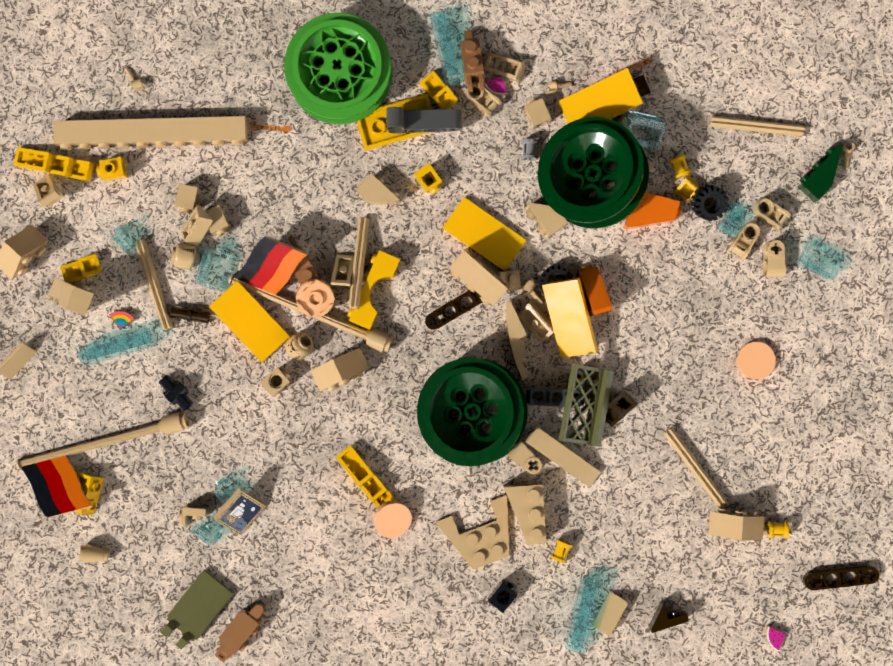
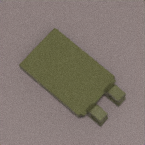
[160,570,234,650]

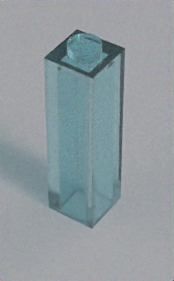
[429,10,464,86]
[78,328,155,366]
[564,576,601,654]

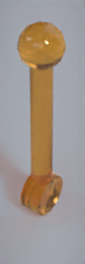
[616,57,653,73]
[250,123,290,134]

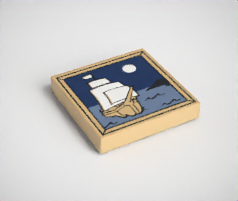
[213,488,266,535]

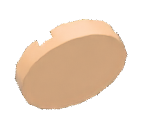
[296,278,335,317]
[737,342,776,379]
[373,500,412,538]

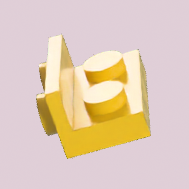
[74,471,104,515]

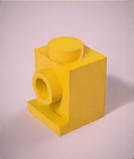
[96,156,128,181]
[414,163,443,195]

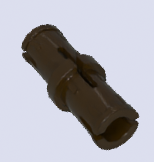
[170,306,211,324]

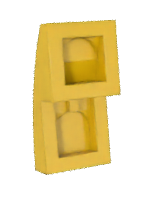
[419,71,458,109]
[60,253,102,283]

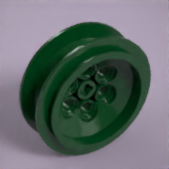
[538,117,649,229]
[417,358,528,467]

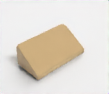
[181,205,213,248]
[517,300,554,343]
[0,342,37,379]
[592,591,628,636]

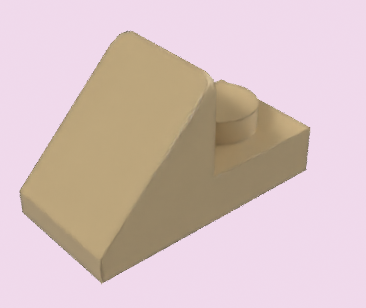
[33,174,64,207]
[331,255,354,286]

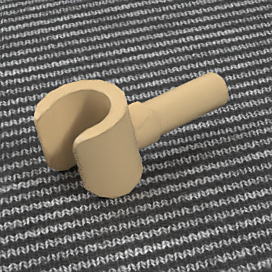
[124,67,144,91]
[544,81,572,95]
[842,142,855,170]
[523,280,544,305]

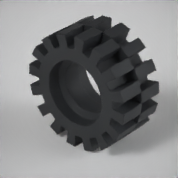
[691,184,729,221]
[539,265,573,295]

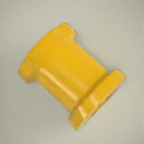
[669,155,692,179]
[767,521,790,539]
[550,539,573,564]

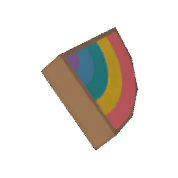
[109,311,137,330]

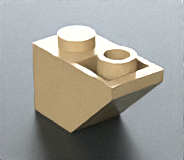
[356,173,400,205]
[525,203,568,238]

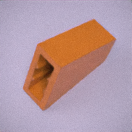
[624,192,682,230]
[577,265,613,317]

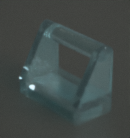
[623,111,667,151]
[795,237,844,281]
[194,246,238,293]

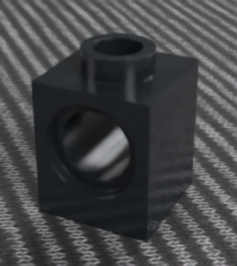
[487,580,517,613]

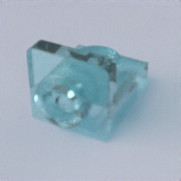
[717,203,747,237]
[111,224,136,255]
[212,478,233,504]
[190,524,223,545]

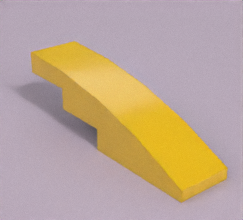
[13,147,94,182]
[336,445,397,508]

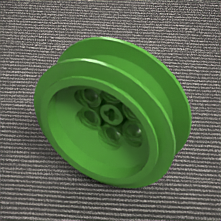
[284,13,392,124]

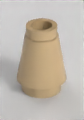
[79,544,109,563]

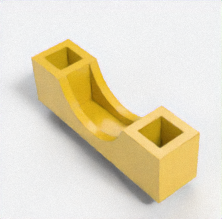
[347,250,401,331]

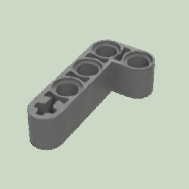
[386,107,462,134]
[522,371,586,407]

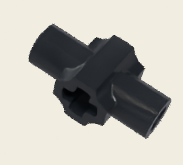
[158,375,193,411]

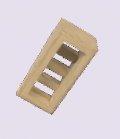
[483,52,526,83]

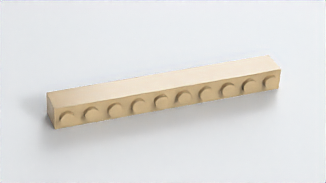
[53,116,248,150]

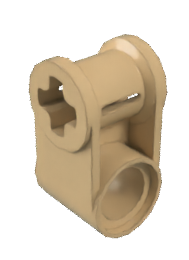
[466,82,502,118]
[752,199,791,232]
[727,223,760,261]
[763,240,786,277]
[507,441,542,474]

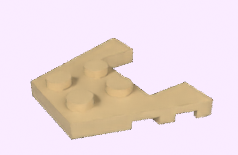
[436,495,509,570]

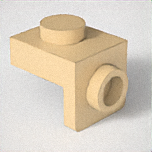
[496,270,522,291]

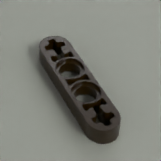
[425,290,483,330]
[802,566,879,590]

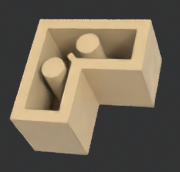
[0,225,49,280]
[311,348,369,392]
[708,508,765,541]

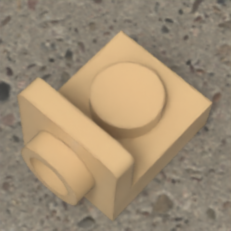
[179,505,209,527]

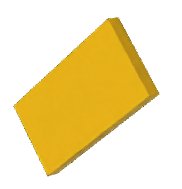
[558,68,644,124]
[357,93,432,151]
[442,197,527,271]
[542,278,598,358]
[209,280,290,362]

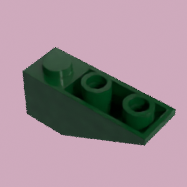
[798,143,843,202]

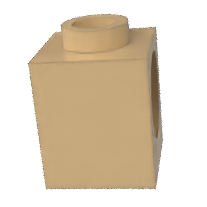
[524,98,551,129]
[174,184,201,214]
[206,205,231,237]
[260,367,292,397]

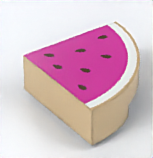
[484,77,508,96]
[765,626,786,652]

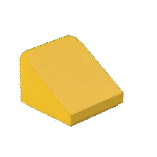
[673,175,700,204]

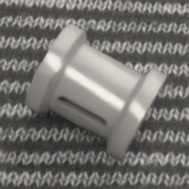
[521,139,538,161]

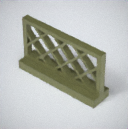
[559,363,614,447]

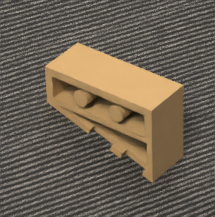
[449,247,510,306]
[47,277,94,316]
[503,483,547,545]

